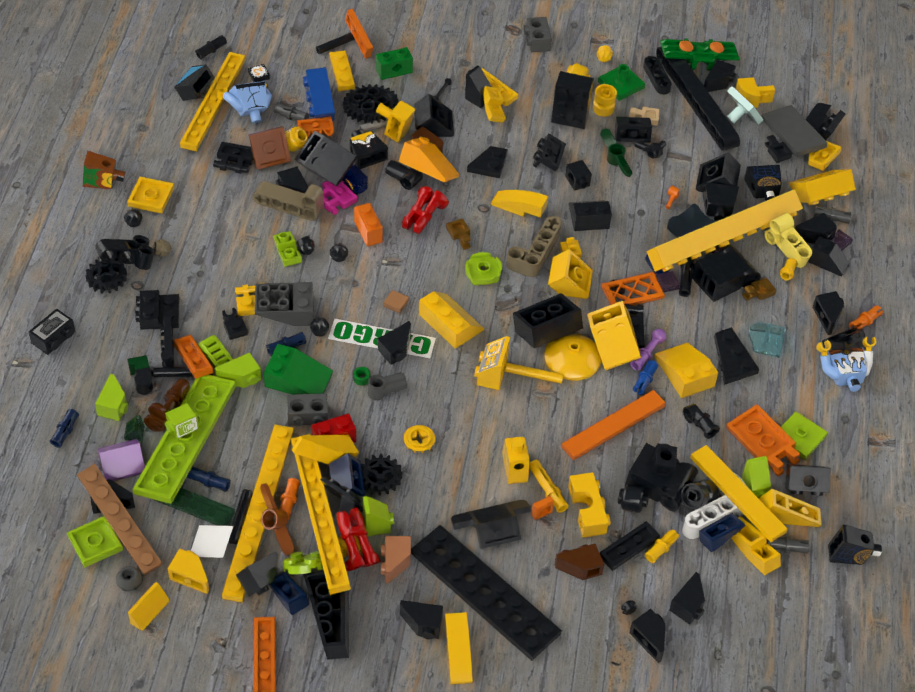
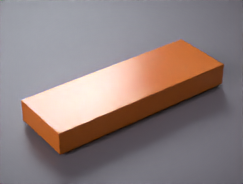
[345,9,373,59]
[173,335,213,379]

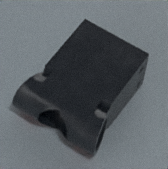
[692,244,761,302]
[624,443,698,512]

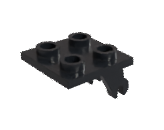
[320,477,363,526]

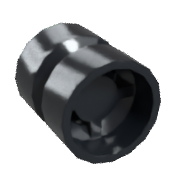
[681,479,719,510]

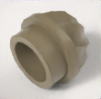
[153,239,172,257]

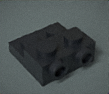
[135,290,180,330]

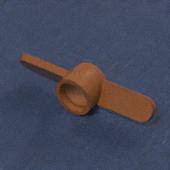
[260,483,295,556]

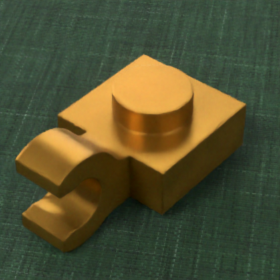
[446,218,471,250]
[742,278,777,300]

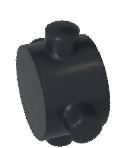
[621,600,637,615]

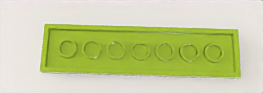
[133,375,236,504]

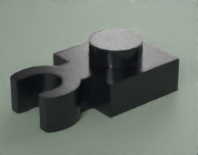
[222,308,248,340]

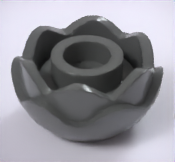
[116,566,143,591]

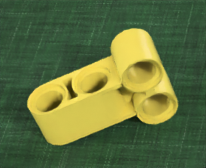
[764,213,812,268]

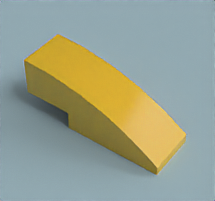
[491,190,548,218]
[731,516,781,575]
[445,612,473,685]

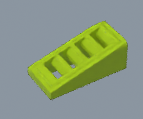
[199,335,233,369]

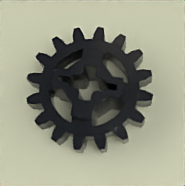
[85,260,127,294]
[361,454,402,496]

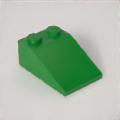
[264,344,333,395]

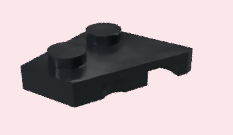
[467,146,508,178]
[822,328,865,350]

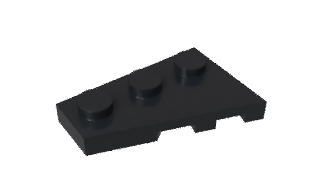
[714,327,759,385]

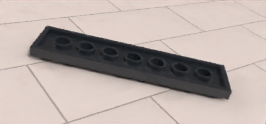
[411,525,562,661]

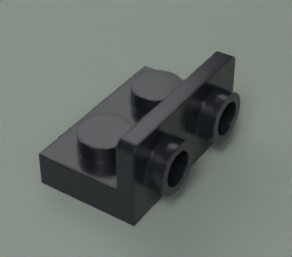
[533,133,566,171]

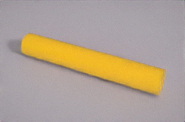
[505,363,564,384]

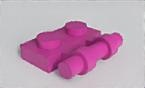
[322,181,358,215]

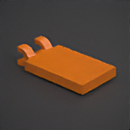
[726,404,800,477]

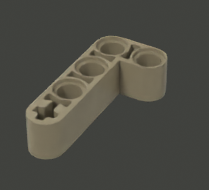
[252,181,324,221]
[506,216,562,277]

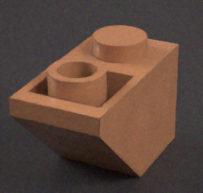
[381,536,411,583]

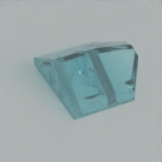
[749,322,785,358]

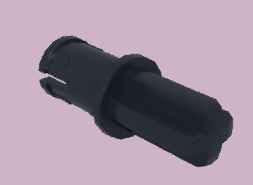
[195,35,227,59]

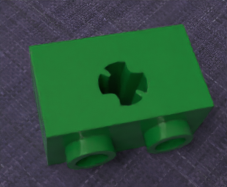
[376,47,413,80]

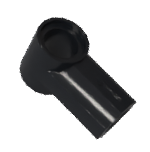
[385,160,423,190]

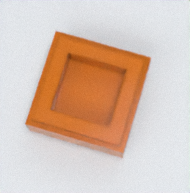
[531,496,554,520]

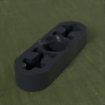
[643,56,672,95]

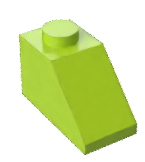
[215,352,262,388]
[95,373,128,421]
[741,456,771,498]
[363,496,394,536]

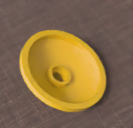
[544,333,601,381]

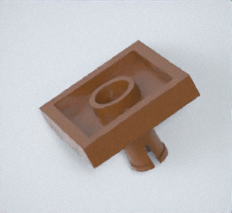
[248,126,291,170]

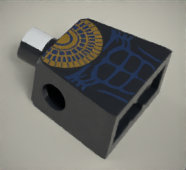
[744,164,782,201]
[828,524,882,565]

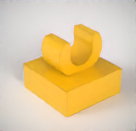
[559,237,582,258]

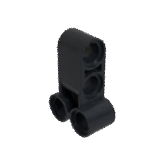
[95,235,155,270]

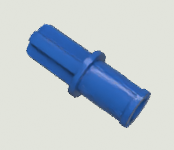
[633,360,658,395]

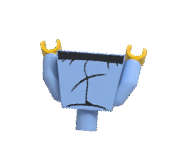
[217,81,272,124]

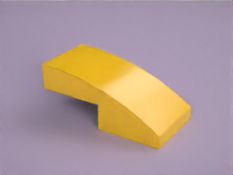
[484,86,506,123]

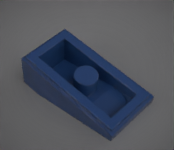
[699,513,745,552]
[269,572,309,615]

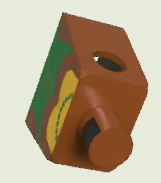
[82,151,125,189]

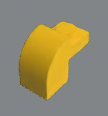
[735,77,775,108]

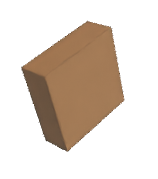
[383,290,409,314]

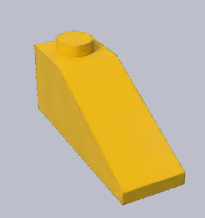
[292,435,359,465]
[758,489,822,527]

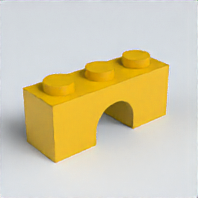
[568,472,611,538]

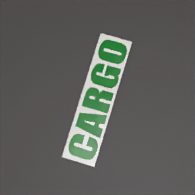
[328,319,436,358]

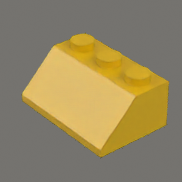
[788,169,856,205]
[419,291,484,349]

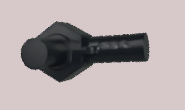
[635,140,666,159]

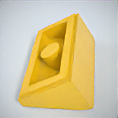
[128,582,169,631]

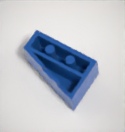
[303,67,335,121]

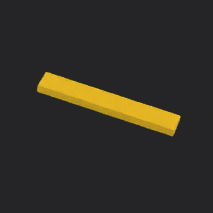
[690,445,787,542]

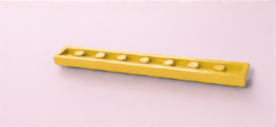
[180,52,246,152]

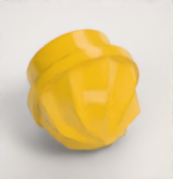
[597,45,613,63]

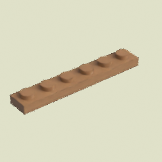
[77,463,162,576]

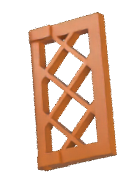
[601,271,665,306]

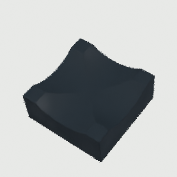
[667,203,717,238]

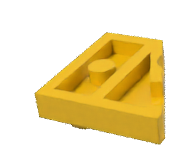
[808,141,841,171]

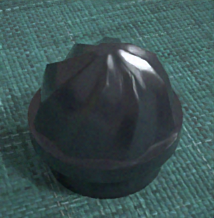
[124,208,143,227]
[296,236,315,255]
[330,243,348,262]
[310,317,329,337]

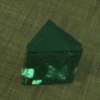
[124,415,145,441]

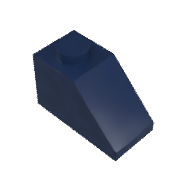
[329,454,365,497]

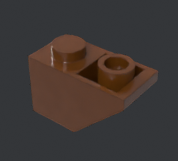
[554,544,604,580]

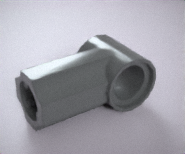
[368,372,407,400]

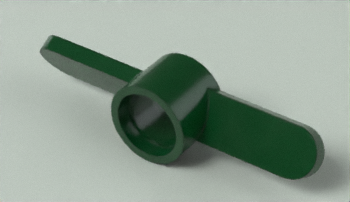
[600,128,633,177]

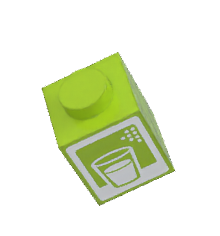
[165,403,199,439]

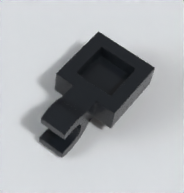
[765,135,793,163]

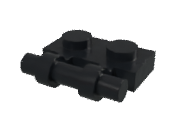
[213,142,254,174]

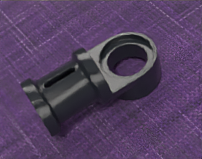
[683,404,720,439]

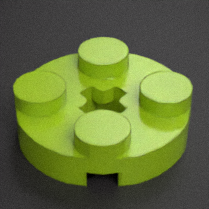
[465,252,502,285]
[283,551,323,574]

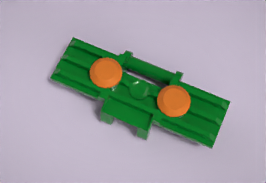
[660,38,740,71]

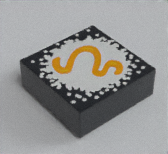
[248,64,270,82]

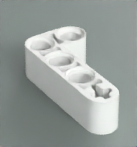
[682,473,748,539]

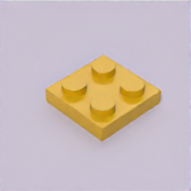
[127,176,174,214]

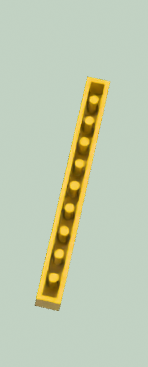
[646,189,803,272]

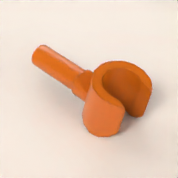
[666,185,679,209]

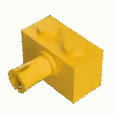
[376,100,416,143]

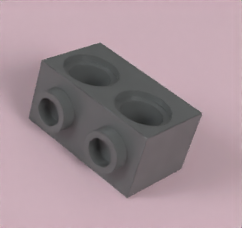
[524,17,552,52]
[287,394,328,426]

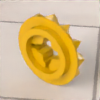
[404,425,435,454]

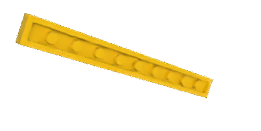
[222,424,294,603]
[291,434,351,595]

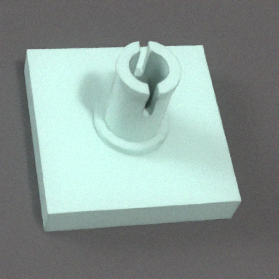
[727,87,763,125]

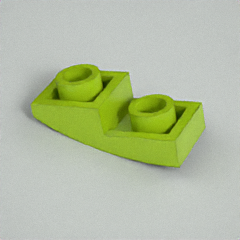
[273,231,302,267]

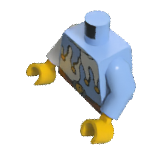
[816,337,876,392]

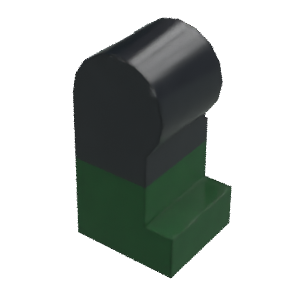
[127,355,153,395]

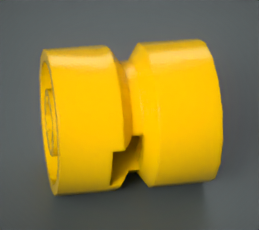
[593,84,617,117]

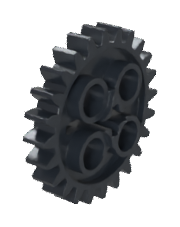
[343,84,399,124]

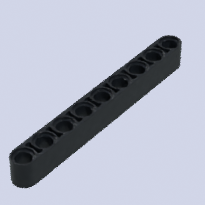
[656,47,740,151]

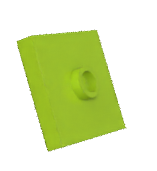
[781,411,828,460]
[66,516,123,568]

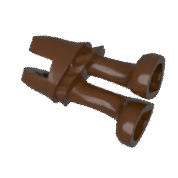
[144,379,190,432]

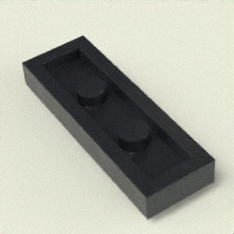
[600,521,660,571]

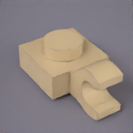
[629,107,659,126]

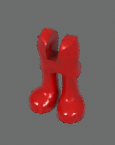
[402,186,449,234]
[336,508,381,572]

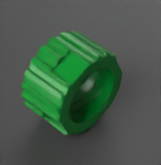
[353,367,371,386]

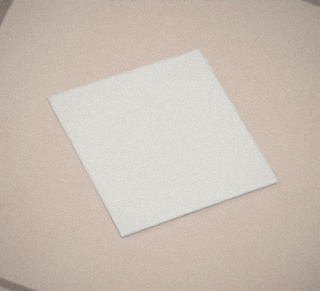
[191,525,233,558]

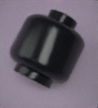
[618,484,649,513]

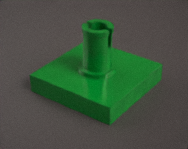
[598,64,645,101]

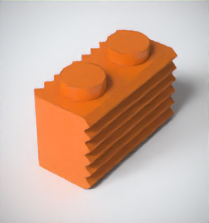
[354,203,383,246]

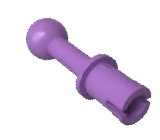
[630,329,666,370]

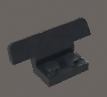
[805,103,846,141]
[451,500,532,549]

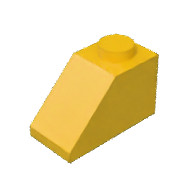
[167,548,209,594]

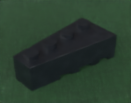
[303,571,349,660]

